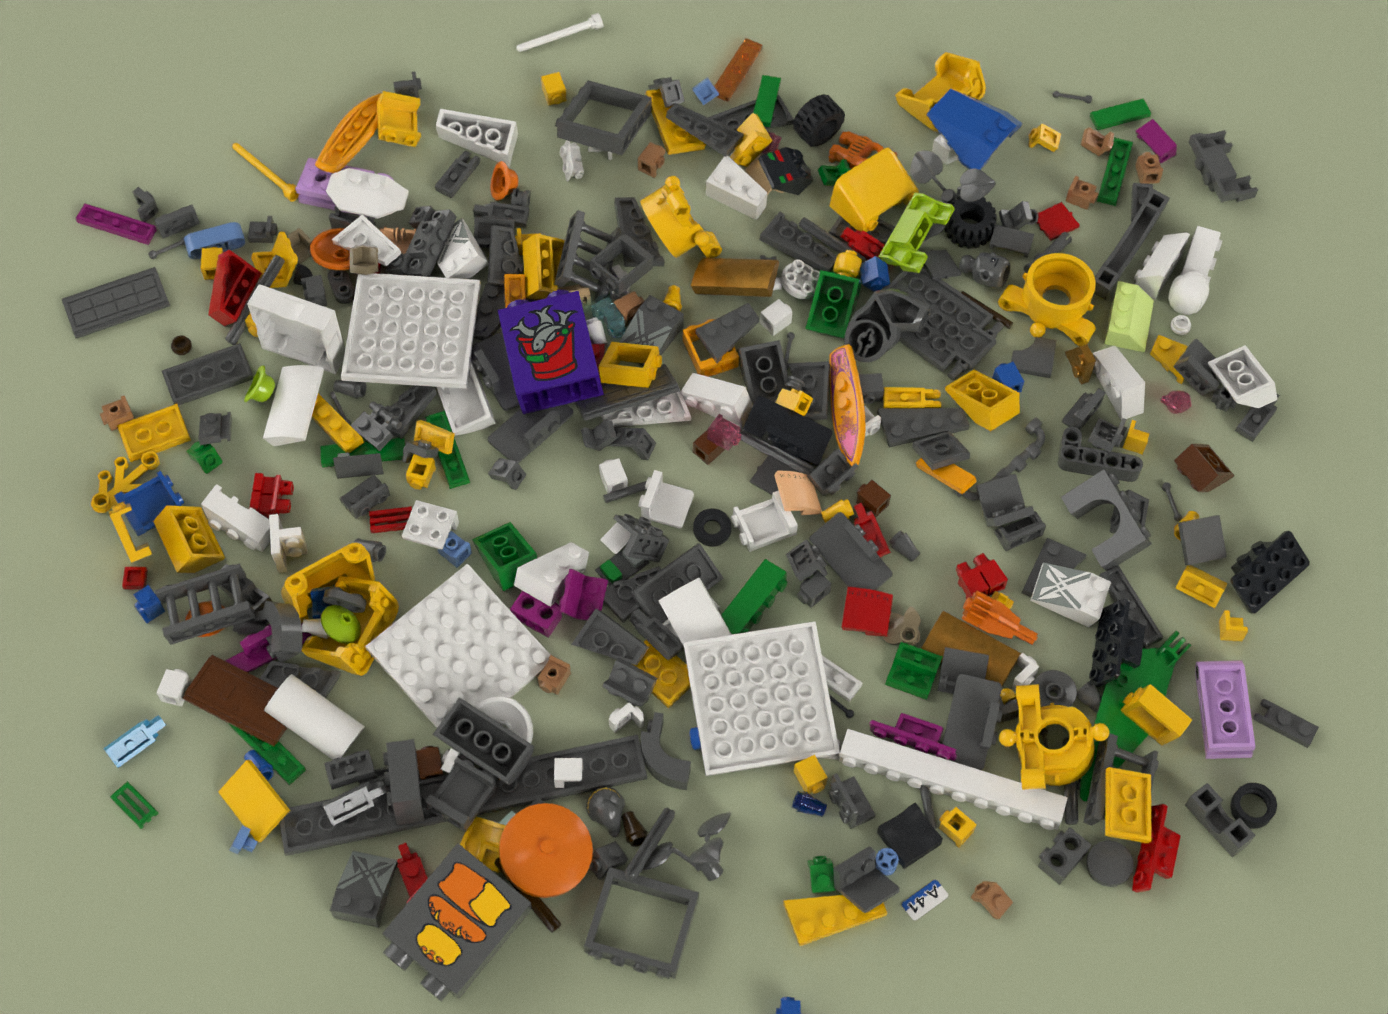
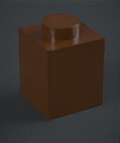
[693,427,726,465]
[856,480,891,517]
[416,746,444,780]

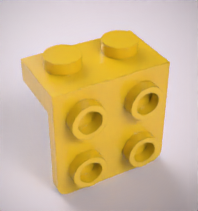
[729,113,773,167]
[251,231,298,288]

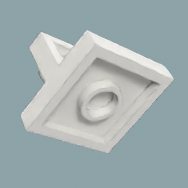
[269,514,308,573]

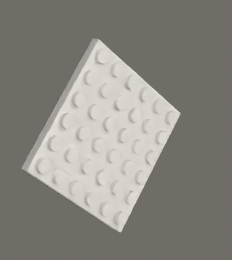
[341,273,480,389]
[365,564,550,728]
[683,621,840,776]

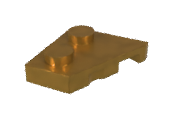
[1065,344,1096,385]

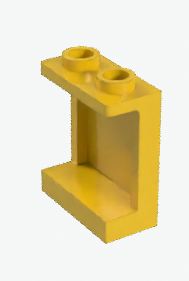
[377,91,421,147]
[109,502,152,563]

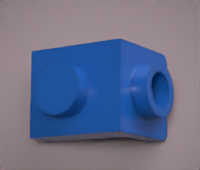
[311,586,331,619]

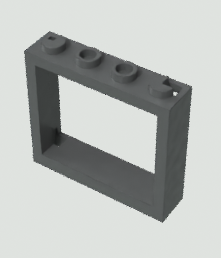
[555,80,652,155]
[584,867,699,979]

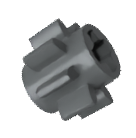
[1211,385,1237,412]

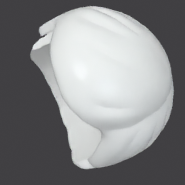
[1168,271,1209,315]

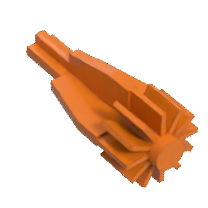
[962,590,1038,645]

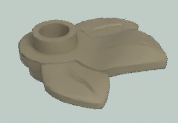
[882,607,921,646]

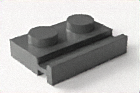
[198,412,232,445]

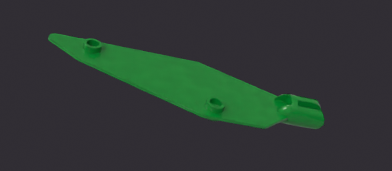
[1080,631,1191,802]

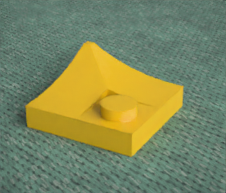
[460,817,506,873]

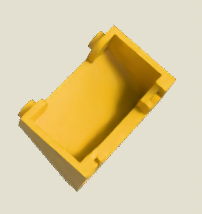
[895,52,986,133]
[829,147,919,232]
[281,543,375,623]
[302,576,399,676]

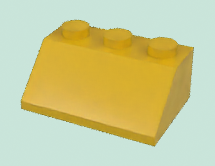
[153,505,225,573]

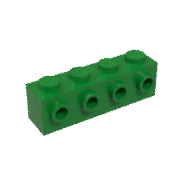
[721,559,788,635]

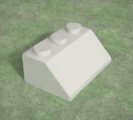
[1134,232,1190,300]
[1208,345,1277,408]

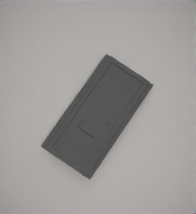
[62,267,170,339]
[575,364,680,421]

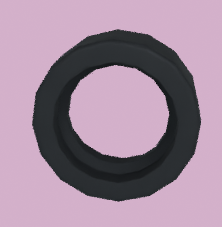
[1230,782,1277,829]

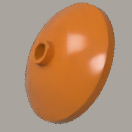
[310,228,350,271]

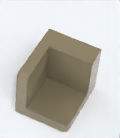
[287,228,312,264]
[350,245,378,275]

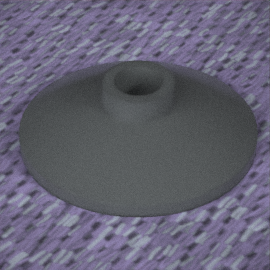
[1033,670,1077,707]

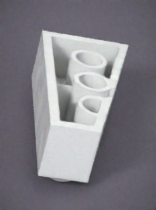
[436,109,518,167]

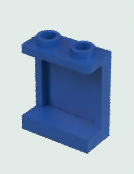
[114,471,184,536]

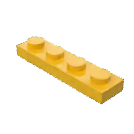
[311,393,364,453]

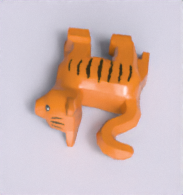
[829,131,898,169]

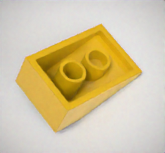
[945,369,1020,431]

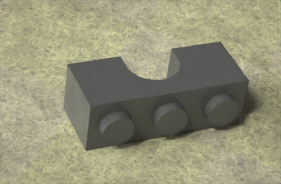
[1185,783,1256,858]

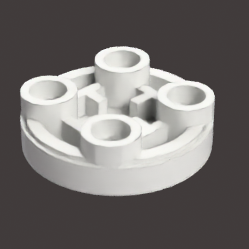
[780,259,820,299]

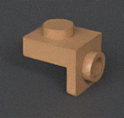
[1081,127,1114,156]
[971,881,1013,919]

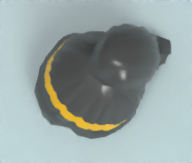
[586,786,625,837]

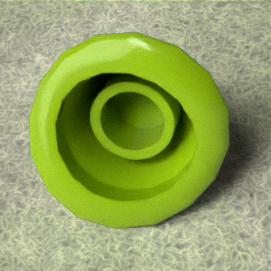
[244,365,275,402]

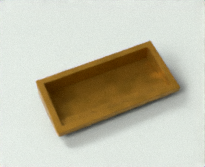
[691,258,779,297]
[921,611,1021,687]

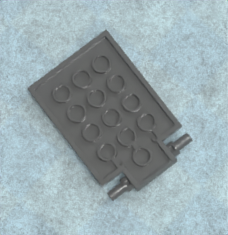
[885,267,1004,380]

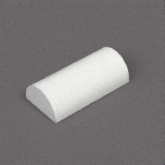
[264,674,365,760]

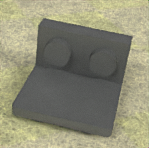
[1173,339,1220,395]
[976,474,1035,527]
[613,514,669,562]
[828,773,876,829]
[834,846,900,913]

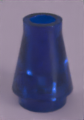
[791,791,827,817]

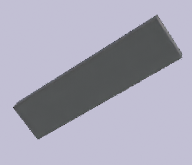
[1099,566,1163,647]

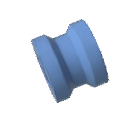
[876,848,899,876]

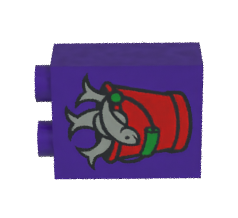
[498,290,604,414]

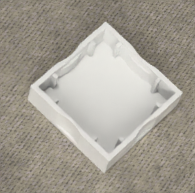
[247,284,345,374]

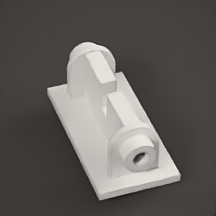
[560,140,584,181]

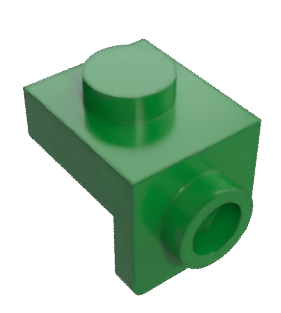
[817,159,851,186]
[186,441,223,474]
[807,856,835,893]

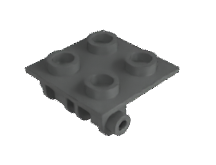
[937,647,989,694]

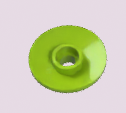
[321,605,361,644]

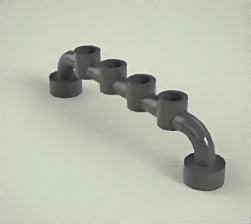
[953,417,1045,501]

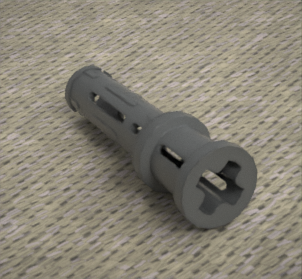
[1024,232,1072,273]

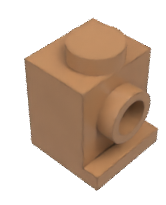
[638,142,666,178]
[1135,152,1163,184]
[1065,176,1098,210]
[613,291,644,327]
[100,395,134,431]
[537,655,571,695]

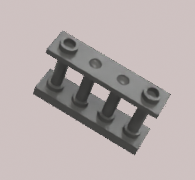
[554,210,621,303]
[155,564,256,645]
[1083,733,1159,826]

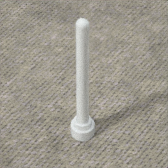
[516,13,603,52]

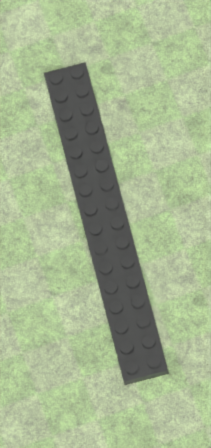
[280,734,647,856]

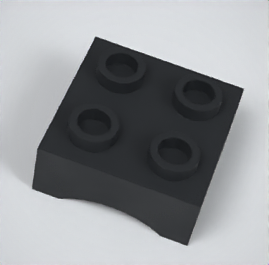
[877,802,943,869]

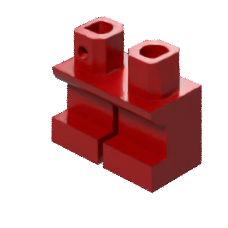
[249,473,294,518]
[956,553,1008,600]

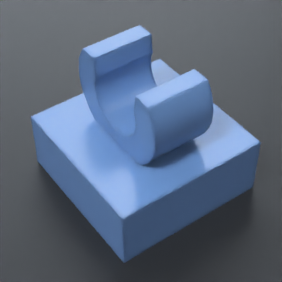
[692,77,719,105]
[229,825,258,854]

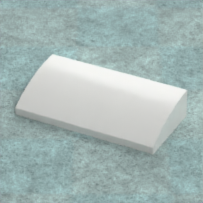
[437,358,496,435]
[263,365,324,446]
[658,578,732,646]

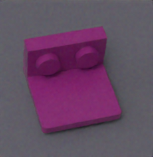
[559,569,608,621]

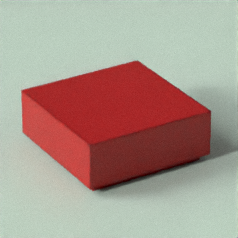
[122,567,148,589]

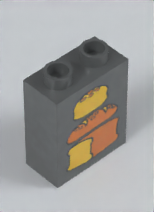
[382,843,532,1002]

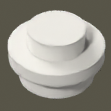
[1170,315,1191,335]

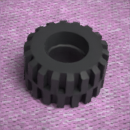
[793,94,845,147]
[944,196,997,249]

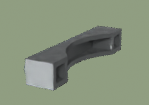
[1094,188,1170,300]

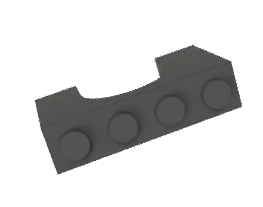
[1061,469,1152,570]

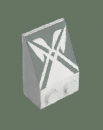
[437,218,489,279]
[1030,563,1111,627]

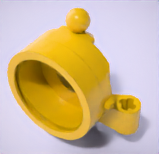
[640,176,722,258]
[998,253,1096,346]
[999,684,1110,790]

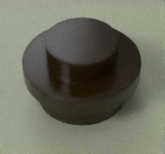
[171,335,192,355]

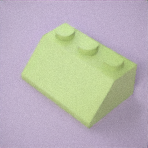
[1104,281,1154,352]

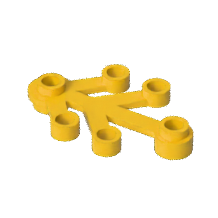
[91,451,160,513]

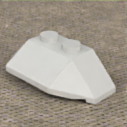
[326,168,409,218]

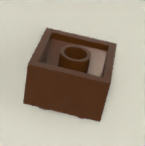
[1174,444,1235,492]

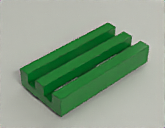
[110,781,159,829]

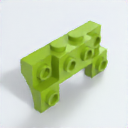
[879,193,955,273]

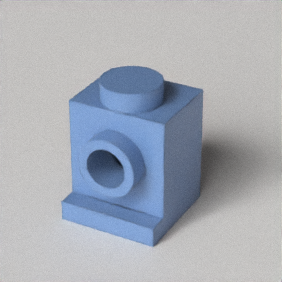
[438,531,472,568]

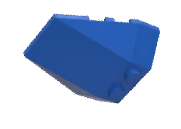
[927,89,1022,170]

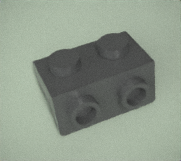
[474,217,515,248]
[1088,418,1127,453]
[807,449,859,495]

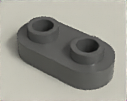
[327,270,355,304]
[323,587,367,613]

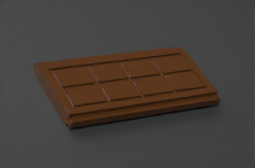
[182,655,288,747]

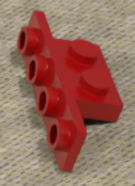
[1132,803,1181,893]

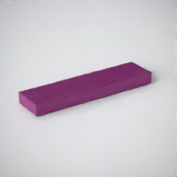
[75,203,157,245]

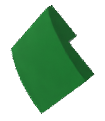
[885,642,943,700]

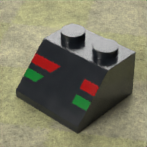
[758,147,814,195]

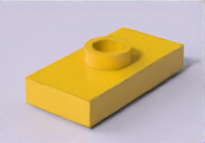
[414,420,455,454]

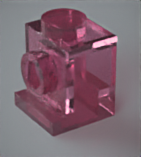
[707,413,742,451]

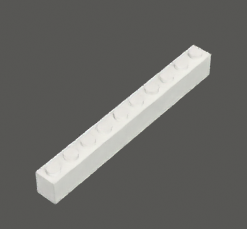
[838,729,1068,830]

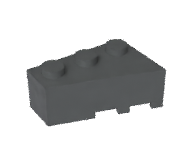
[383,739,425,826]

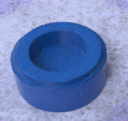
[690,727,701,750]

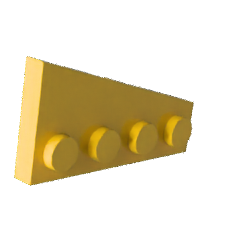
[645,89,706,155]
[783,895,888,946]

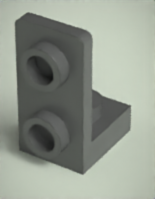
[648,77,685,107]
[608,427,657,460]

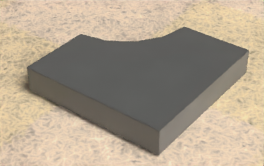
[1011,337,1056,378]

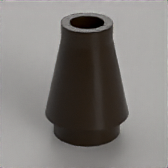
[621,811,648,847]

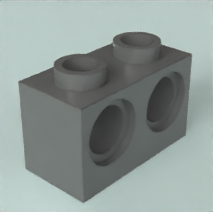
[1038,827,1092,885]

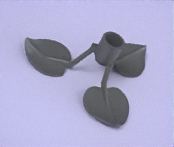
[910,150,996,241]
[641,812,731,881]

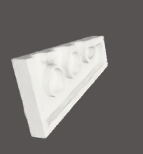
[601,383,691,427]

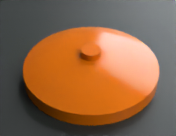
[499,803,593,898]

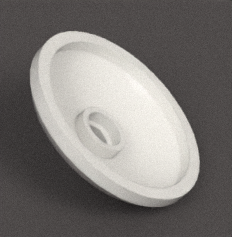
[475,696,533,744]

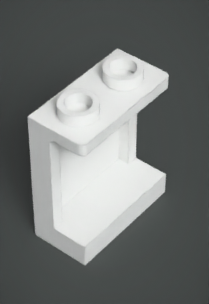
[731,491,798,552]

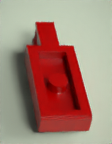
[840,227,888,266]
[854,503,891,557]
[397,843,428,897]

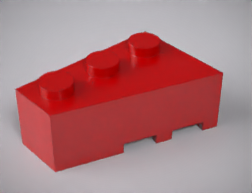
[208,249,262,327]

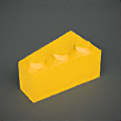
[523,233,565,300]

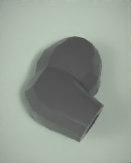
[844,288,932,362]

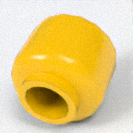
[833,250,862,278]

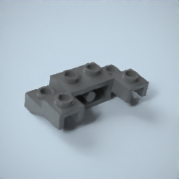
[1189,130,1258,203]
[386,206,457,277]

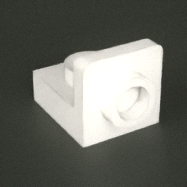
[864,406,881,437]

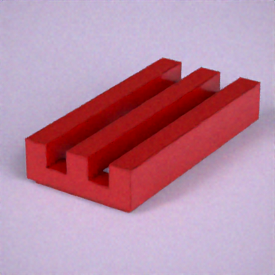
[369,506,412,534]

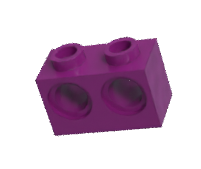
[510,591,562,638]

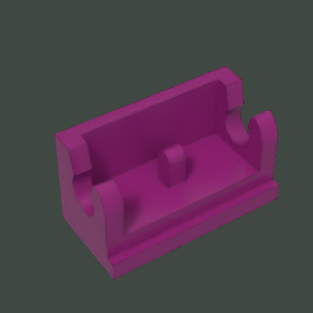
[1136,119,1177,163]

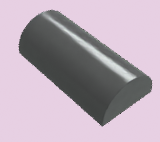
[433,697,534,785]

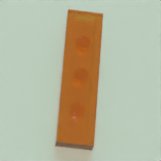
[715,38,762,102]

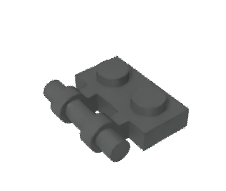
[350,401,402,451]

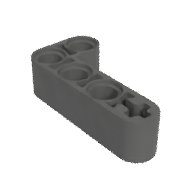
[1058,427,1143,482]

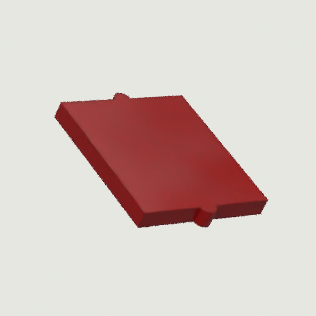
[1036,202,1080,241]

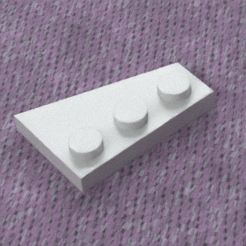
[332,215,402,266]

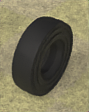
[693,508,732,547]

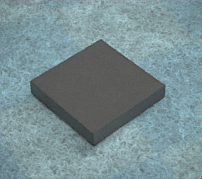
[913,431,970,470]
[1178,515,1227,565]

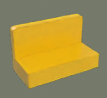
[1175,565,1227,608]

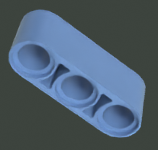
[184,222,245,260]

